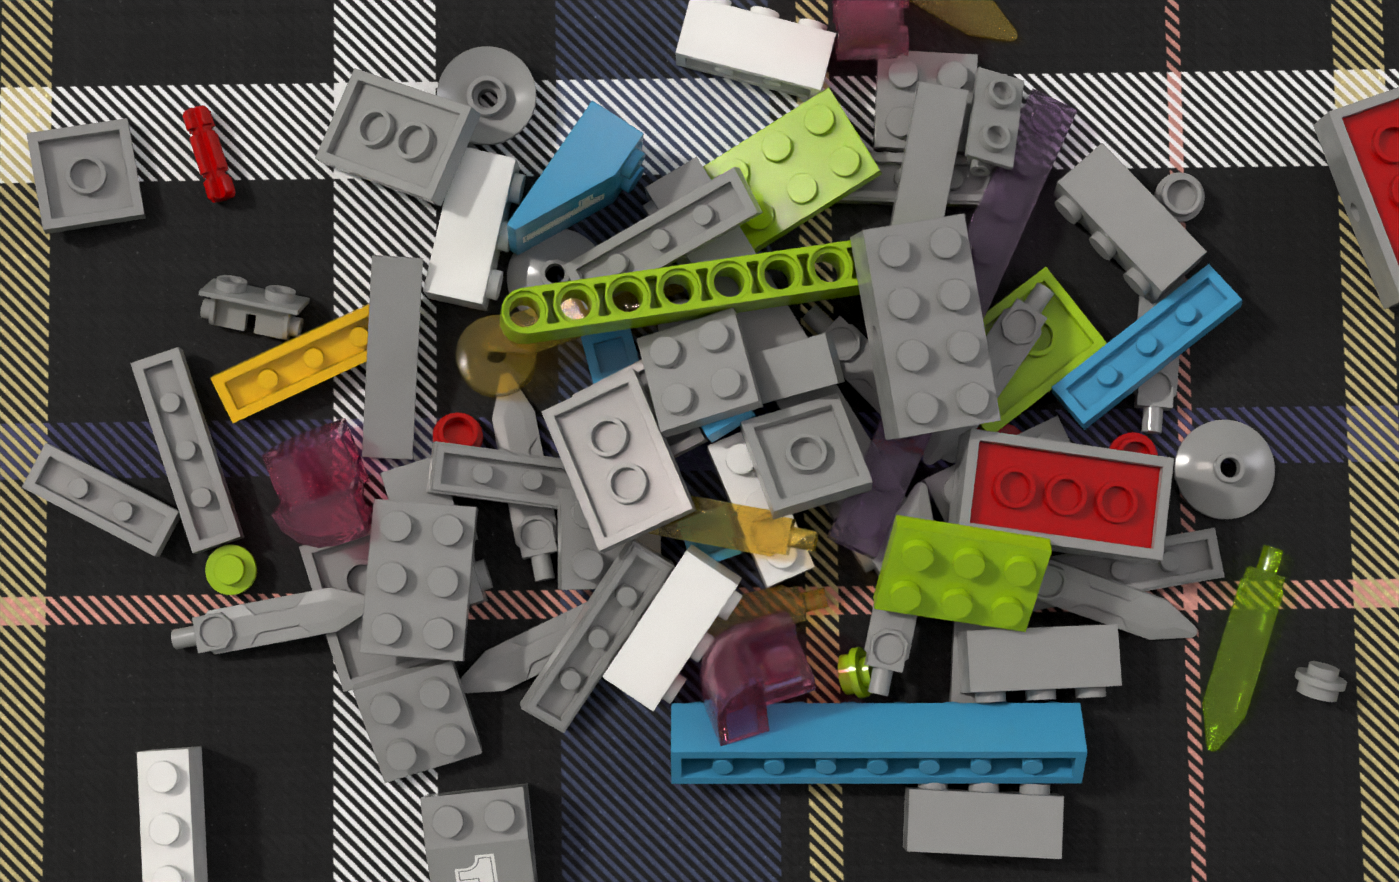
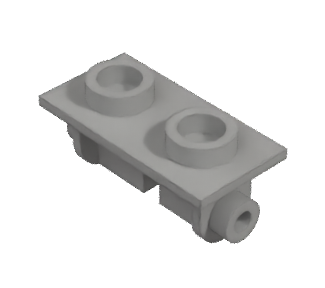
[965,67,1024,176]
[199,275,310,341]

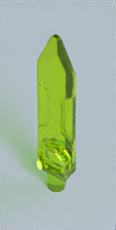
[1202,545,1286,751]

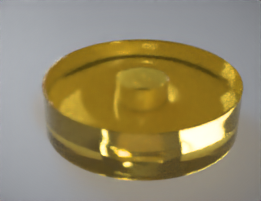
[456,315,537,397]

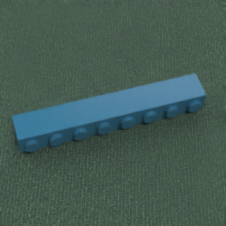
[671,701,1087,784]

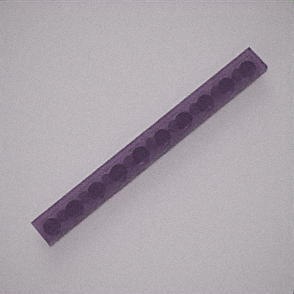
[827,89,1077,559]

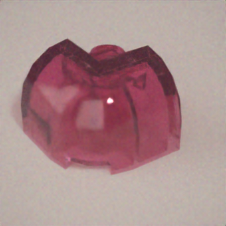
[262,418,373,548]
[700,609,816,746]

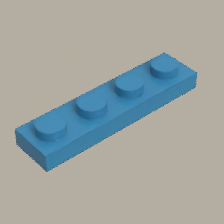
[1051,264,1242,430]

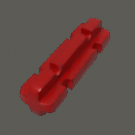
[182,105,236,203]

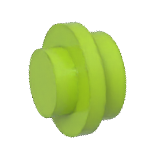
[205,545,257,595]
[838,647,873,698]

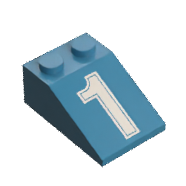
[507,100,646,255]

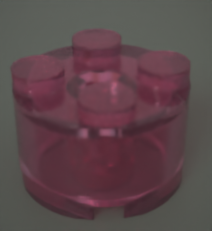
[832,0,909,62]

